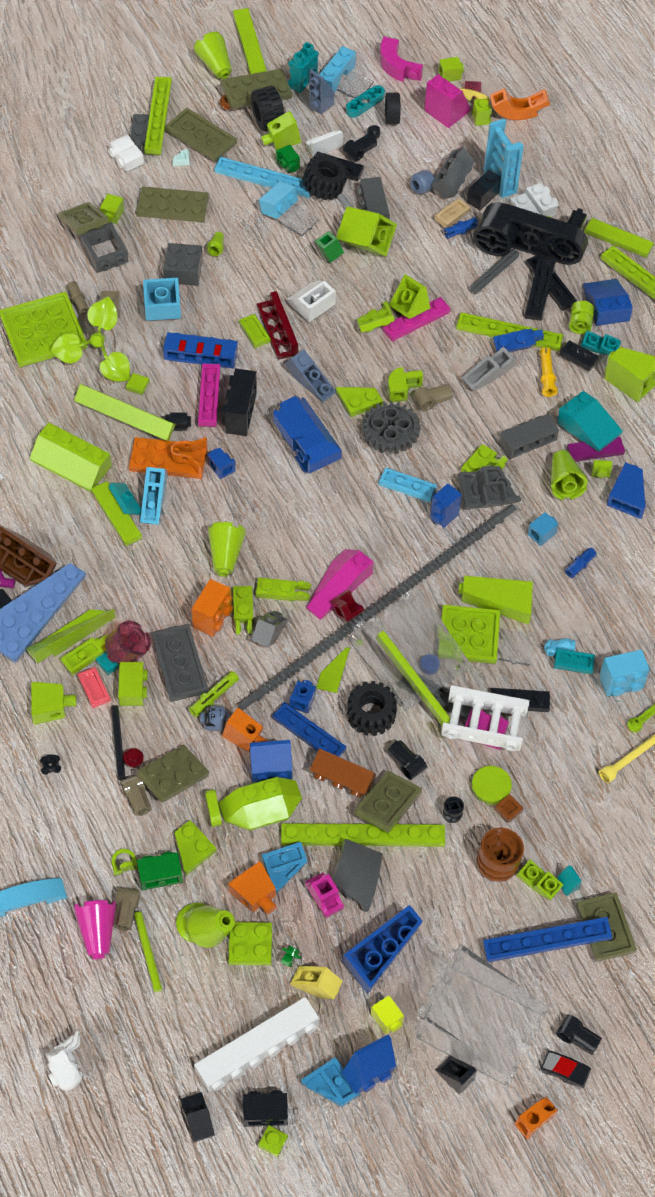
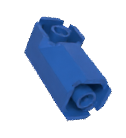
[273,396,342,474]

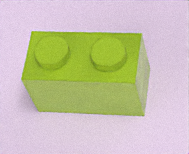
[118,662,148,706]

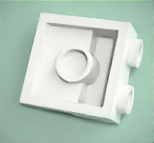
[510,183,559,217]

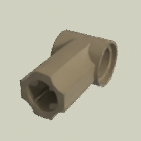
[414,384,453,411]
[120,775,152,816]
[113,888,140,931]

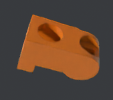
[514,1097,559,1140]

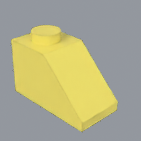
[290,966,343,999]

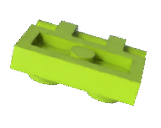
[461,444,508,472]

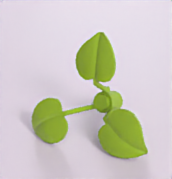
[51,297,130,382]

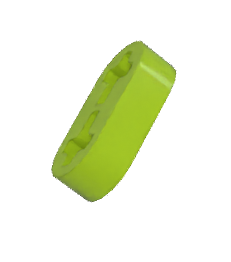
[205,789,222,827]

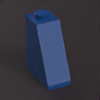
[607,462,646,519]

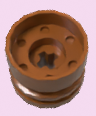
[476,827,524,882]

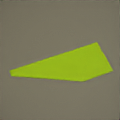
[316,647,350,693]

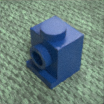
[208,448,236,479]
[290,680,316,713]

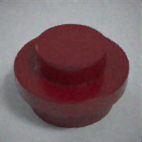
[123,748,144,768]

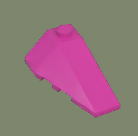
[307,549,374,620]

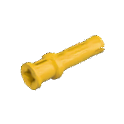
[540,347,558,397]

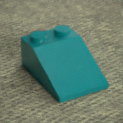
[557,391,623,452]

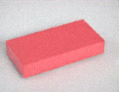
[77,667,111,708]

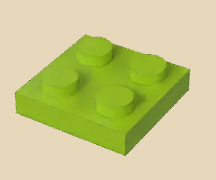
[229,922,272,966]

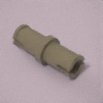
[67,281,89,315]

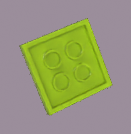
[438,605,500,664]

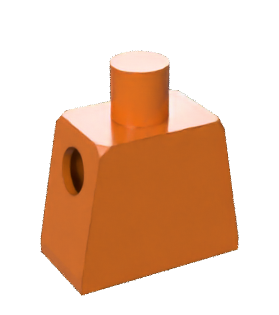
[222,707,268,751]
[228,861,277,914]

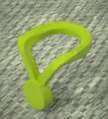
[111,849,138,876]

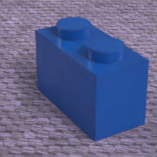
[430,483,462,528]

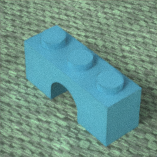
[319,46,356,93]

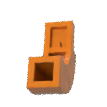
[490,88,551,120]

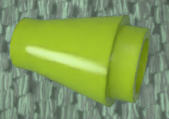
[207,232,224,256]

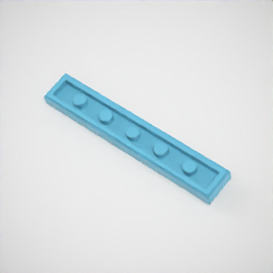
[215,157,311,198]

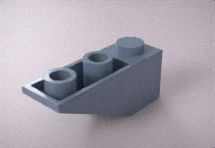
[309,70,334,114]
[284,349,336,403]

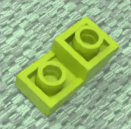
[516,859,563,900]

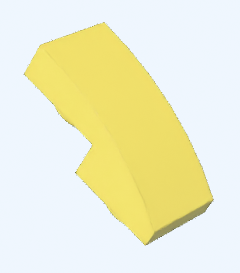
[459,88,491,102]

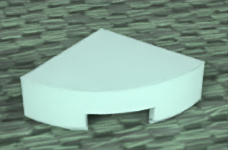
[173,149,190,166]

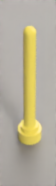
[599,734,655,783]

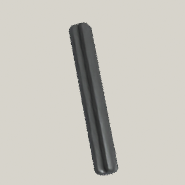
[470,249,519,294]

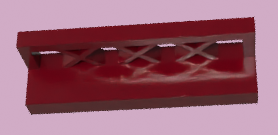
[257,291,298,360]

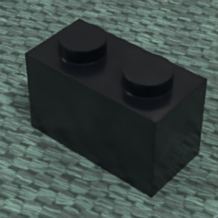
[467,170,501,210]
[243,1090,288,1127]

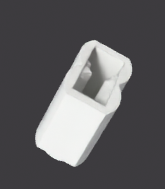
[108,135,144,172]

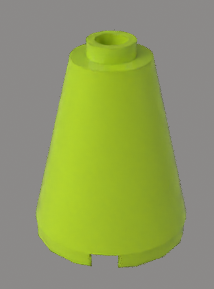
[194,32,232,79]
[551,450,588,500]
[208,522,246,577]
[187,905,235,948]

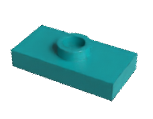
[109,482,142,515]
[554,649,595,674]

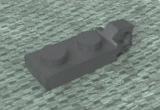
[130,114,149,151]

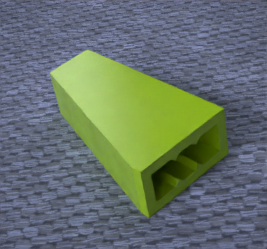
[458,575,533,624]

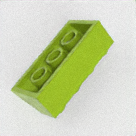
[30,422,112,492]

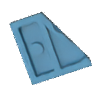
[262,842,308,893]
[301,1057,360,1107]

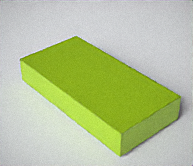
[239,313,270,348]

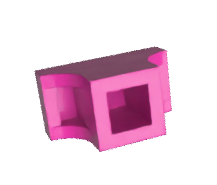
[305,872,344,918]

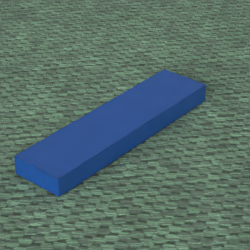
[272,702,347,757]

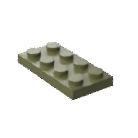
[220,69,293,109]
[165,107,237,162]
[137,186,209,223]

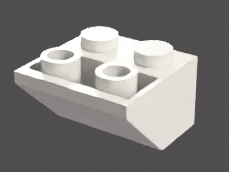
[286,281,336,322]

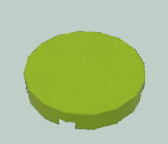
[471,766,512,805]

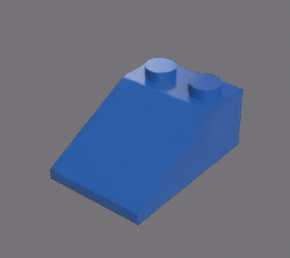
[583,279,633,326]

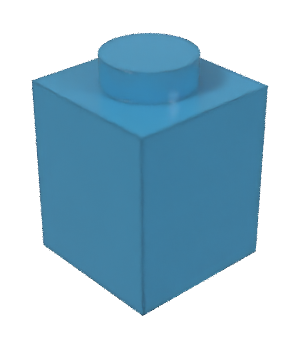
[527,512,558,546]

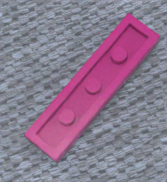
[382,297,451,342]
[198,364,221,427]

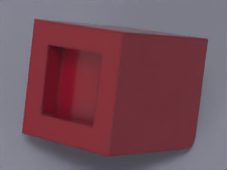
[330,590,364,622]

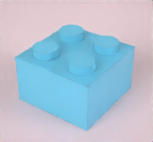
[143,278,181,321]
[599,649,650,697]

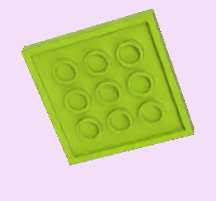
[0,291,88,368]

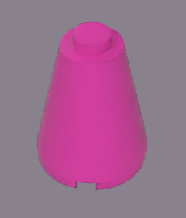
[74,900,116,960]

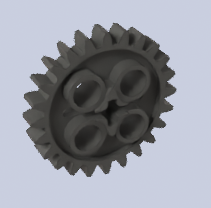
[361,401,421,454]

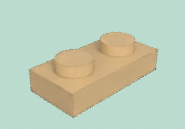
[435,198,471,228]

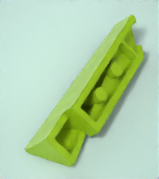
[26,609,116,664]

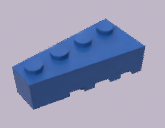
[342,905,423,994]

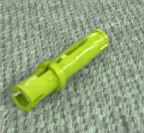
[188,671,239,717]

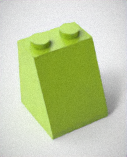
[336,206,397,257]
[604,347,655,403]

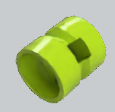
[569,301,594,334]

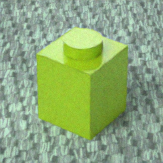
[438,57,464,82]
[100,193,124,224]

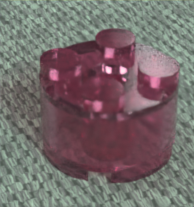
[105,620,151,664]

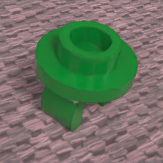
[281,945,301,967]

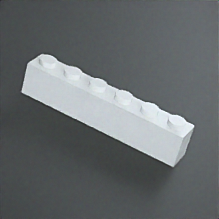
[194,997,319,1093]

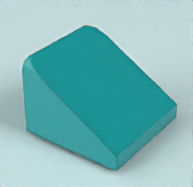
[557,865,582,896]

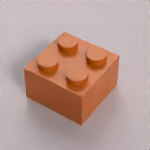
[192,579,233,637]

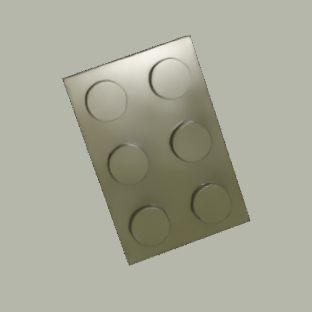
[58,202,109,235]
[137,745,209,803]
[355,770,422,833]
[576,892,637,962]

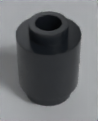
[165,412,191,431]

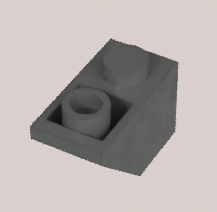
[251,611,288,647]

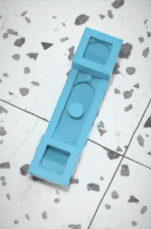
[0,878,67,917]

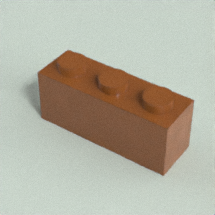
[309,748,377,798]

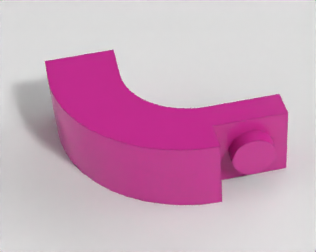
[380,36,423,82]

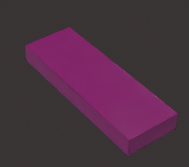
[567,436,625,462]

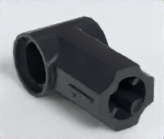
[343,133,377,162]
[388,740,427,780]
[556,1014,602,1055]

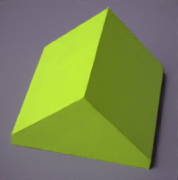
[389,274,430,319]

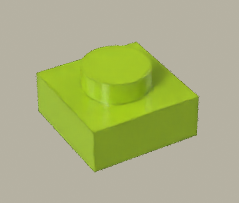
[591,460,612,478]
[258,1125,288,1157]

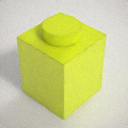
[371,995,404,1034]

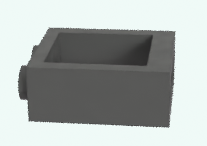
[80,222,129,273]

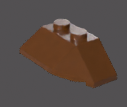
[0,525,57,587]

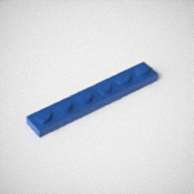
[483,917,612,963]

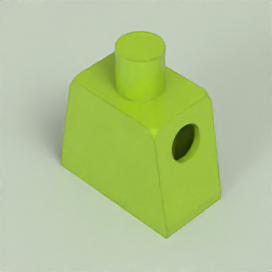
[261,111,301,150]
[31,682,77,724]

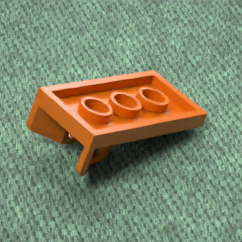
[129,437,208,479]

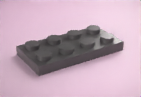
[151,624,208,702]

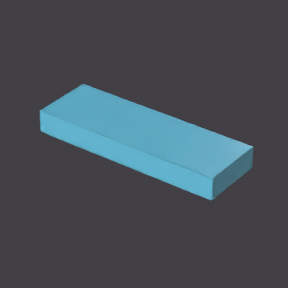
[379,467,437,503]

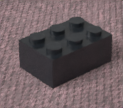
[222,368,257,436]

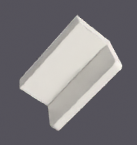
[306,130,343,157]

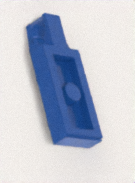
[493,329,544,353]

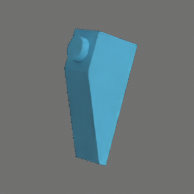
[140,467,168,525]

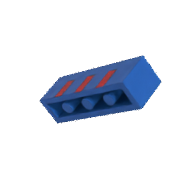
[163,332,238,369]

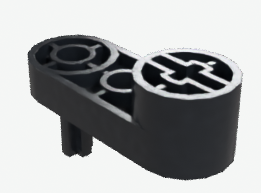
[473,202,588,265]

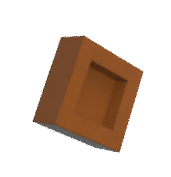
[495,794,524,823]

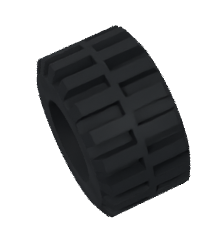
[251,85,285,131]
[302,154,348,200]
[347,681,397,736]

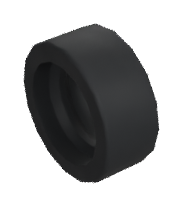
[385,93,401,124]

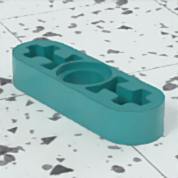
[346,85,385,118]

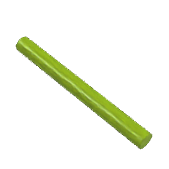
[134,912,162,992]

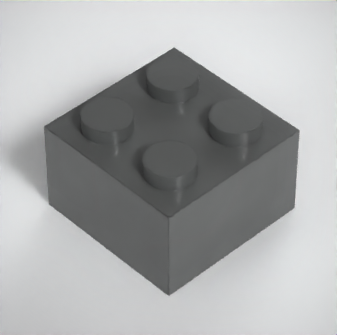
[163,243,203,286]

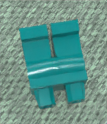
[288,42,319,94]

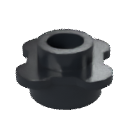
[40,754,61,775]

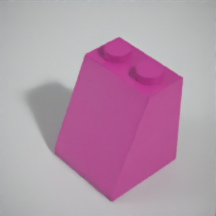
[425,74,471,128]

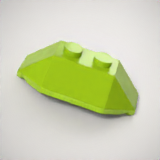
[219,777,302,831]

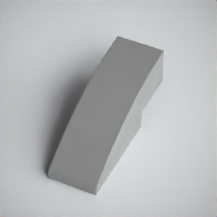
[461,346,517,391]

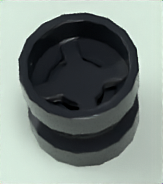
[443,796,464,823]

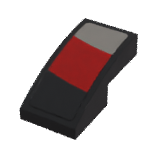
[540,1050,591,1088]

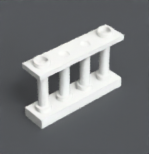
[441,685,530,751]

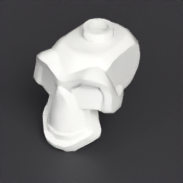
[47,1030,83,1091]

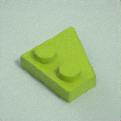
[357,301,395,332]
[336,387,383,417]
[175,820,217,876]

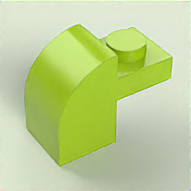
[387,367,423,402]

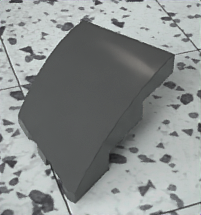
[457,466,521,509]
[332,839,383,912]

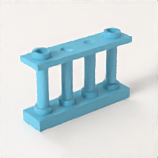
[484,118,524,198]

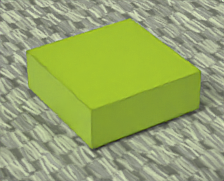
[126,373,150,395]

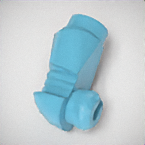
[544,638,576,656]

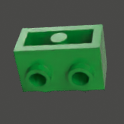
[137,852,183,891]

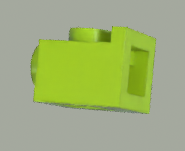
[472,98,492,126]

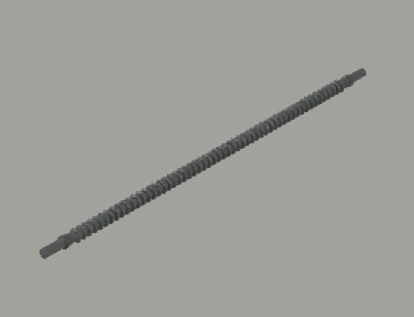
[237,504,516,711]

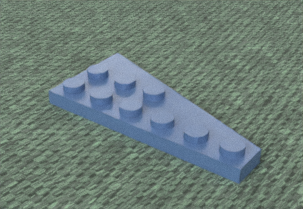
[0,563,86,663]

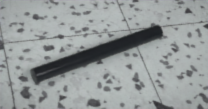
[111,705,126,780]

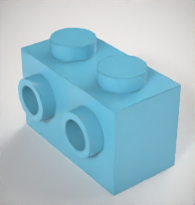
[259,181,298,219]

